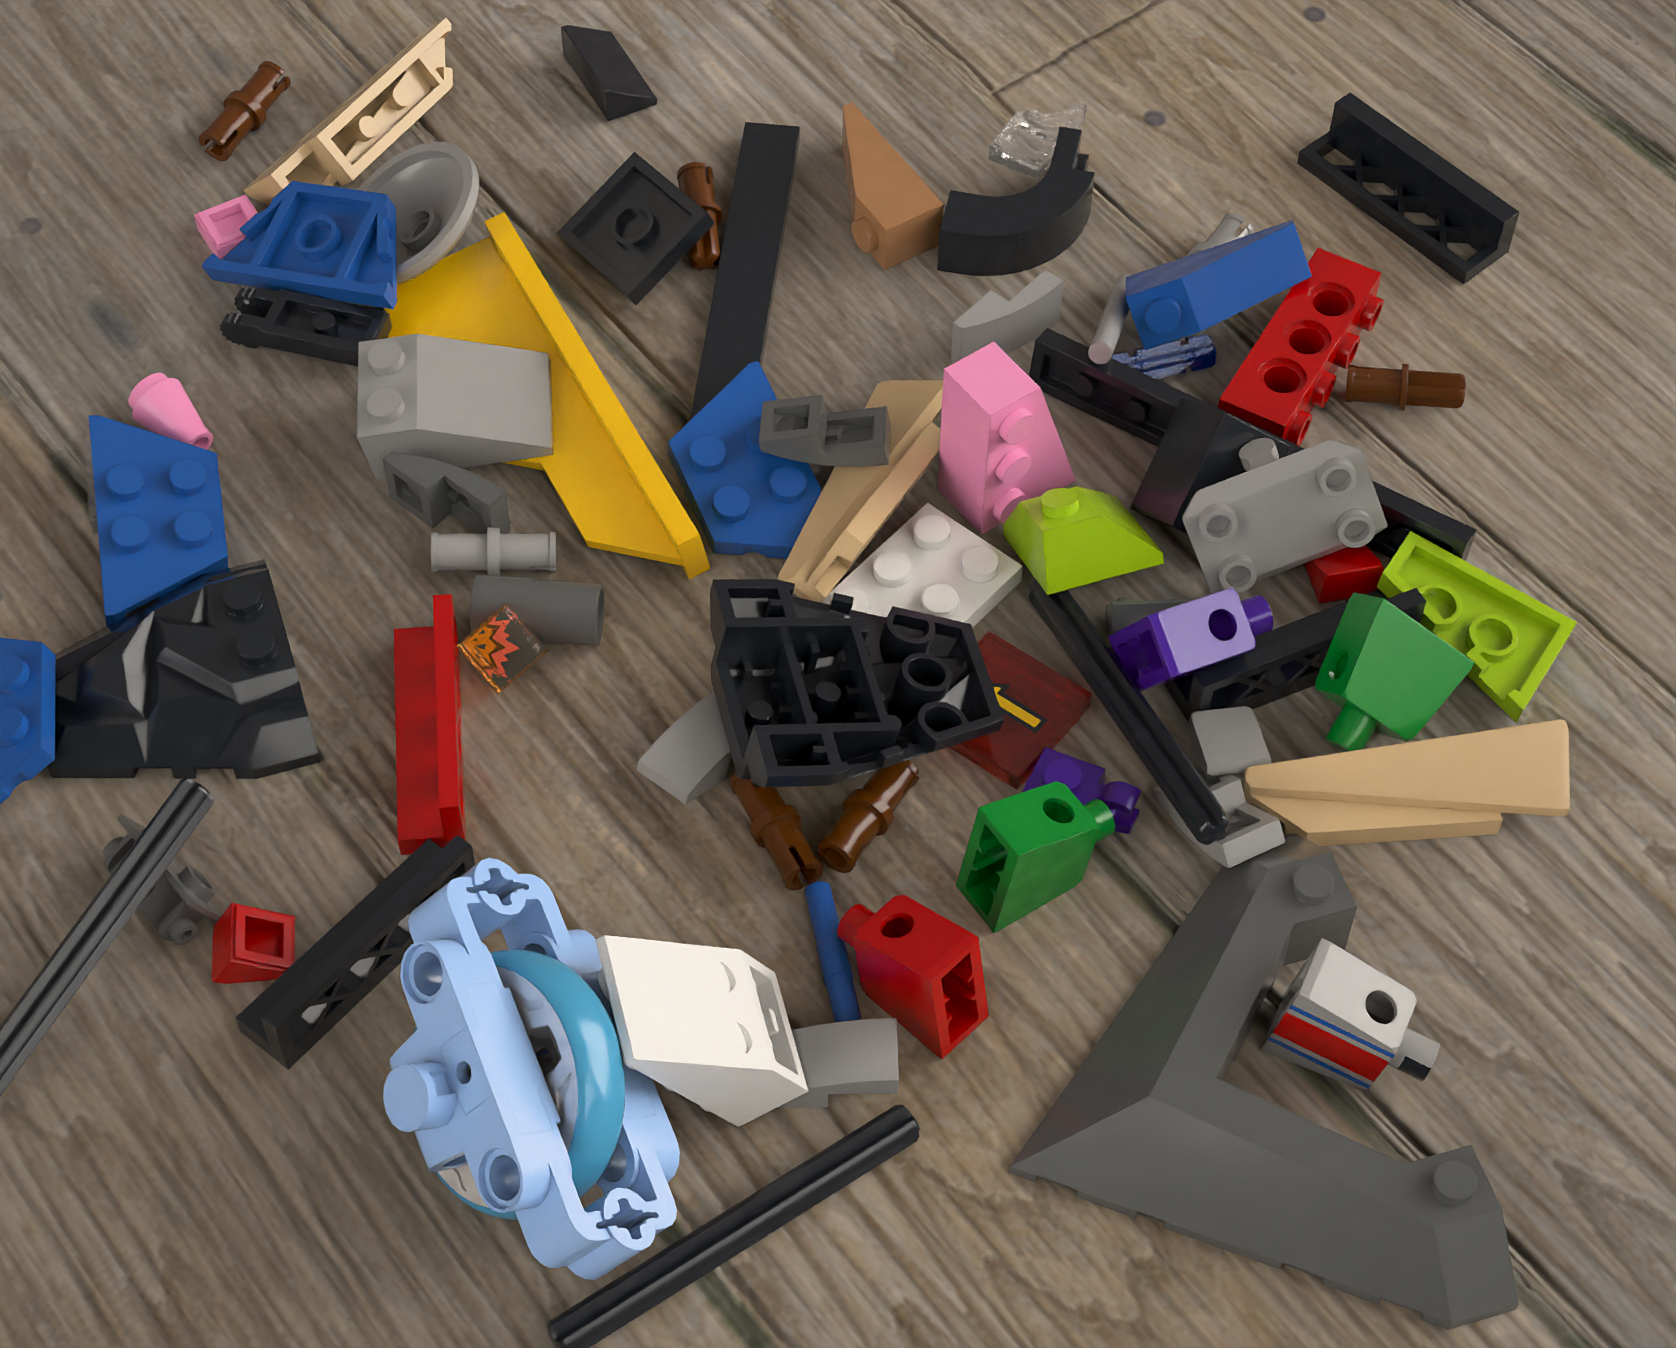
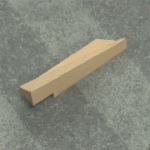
[243,18,453,206]
[778,380,943,603]
[1241,719,1570,846]

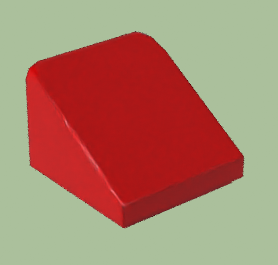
[1304,545,1384,603]
[212,903,295,984]

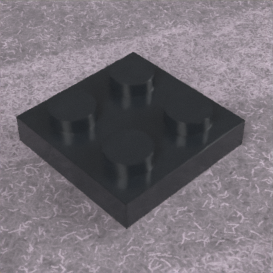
[556,152,715,305]

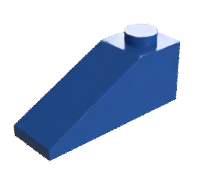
[1125,220,1312,350]

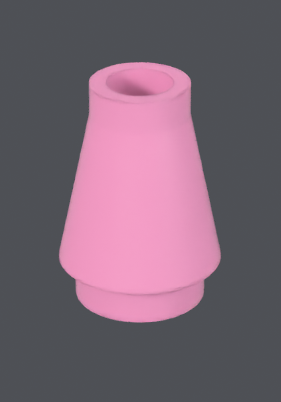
[128,373,213,450]

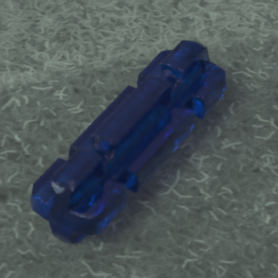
[1111,333,1217,380]

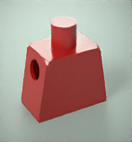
[837,895,989,1059]

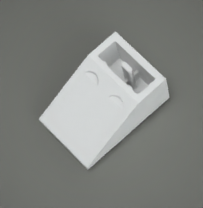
[596,935,809,1127]

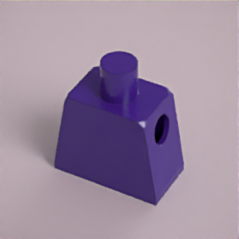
[1108,588,1273,692]

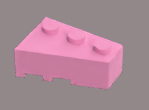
[937,342,1076,535]

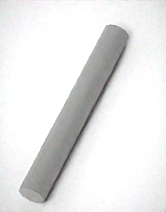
[1088,274,1130,364]

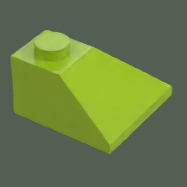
[1002,486,1164,595]

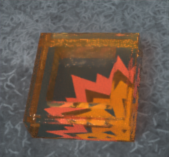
[457,603,549,694]

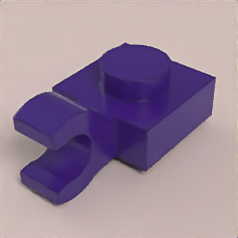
[1021,747,1141,834]

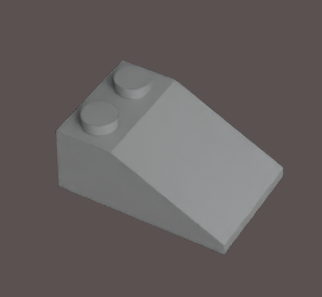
[357,334,554,481]

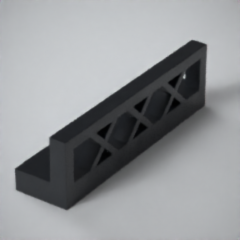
[1297,92,1519,284]
[1165,588,1427,722]
[235,835,475,1070]

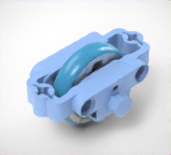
[383,858,680,1280]

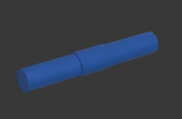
[804,881,862,1022]

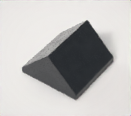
[1130,398,1293,535]

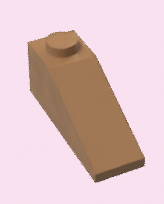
[842,102,944,270]

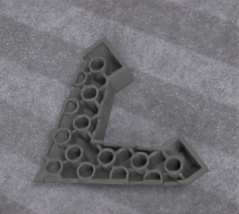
[1009,833,1519,1330]

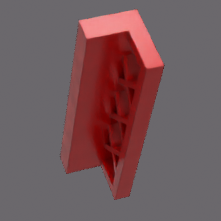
[394,594,466,855]

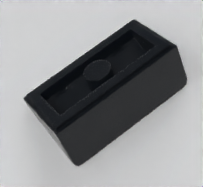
[561,25,657,121]

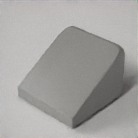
[1189,706,1271,776]

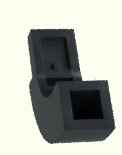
[937,126,1095,276]

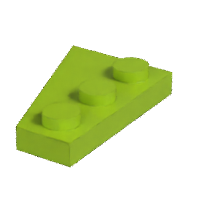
[1377,531,1577,723]

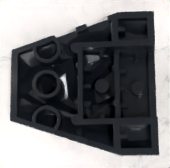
[48,559,320,779]
[710,579,1005,788]

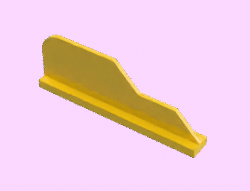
[383,212,711,580]

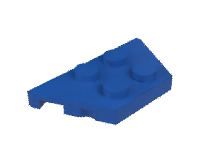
[202,181,397,309]
[667,361,822,559]
[88,415,229,626]
[0,638,56,804]

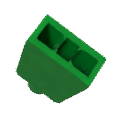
[1315,592,1475,752]
[956,781,1115,933]

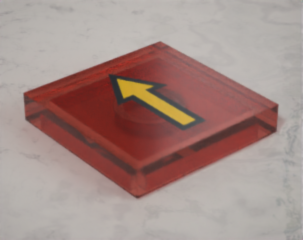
[949,631,1092,790]

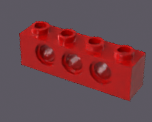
[1218,248,1384,446]

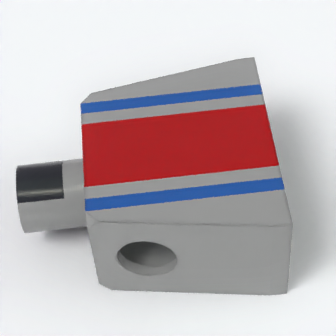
[1260,938,1440,1089]

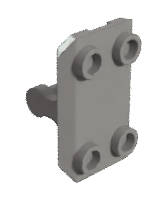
[1182,438,1387,594]

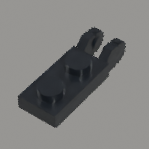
[220,286,392,366]

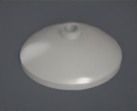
[357,142,479,285]

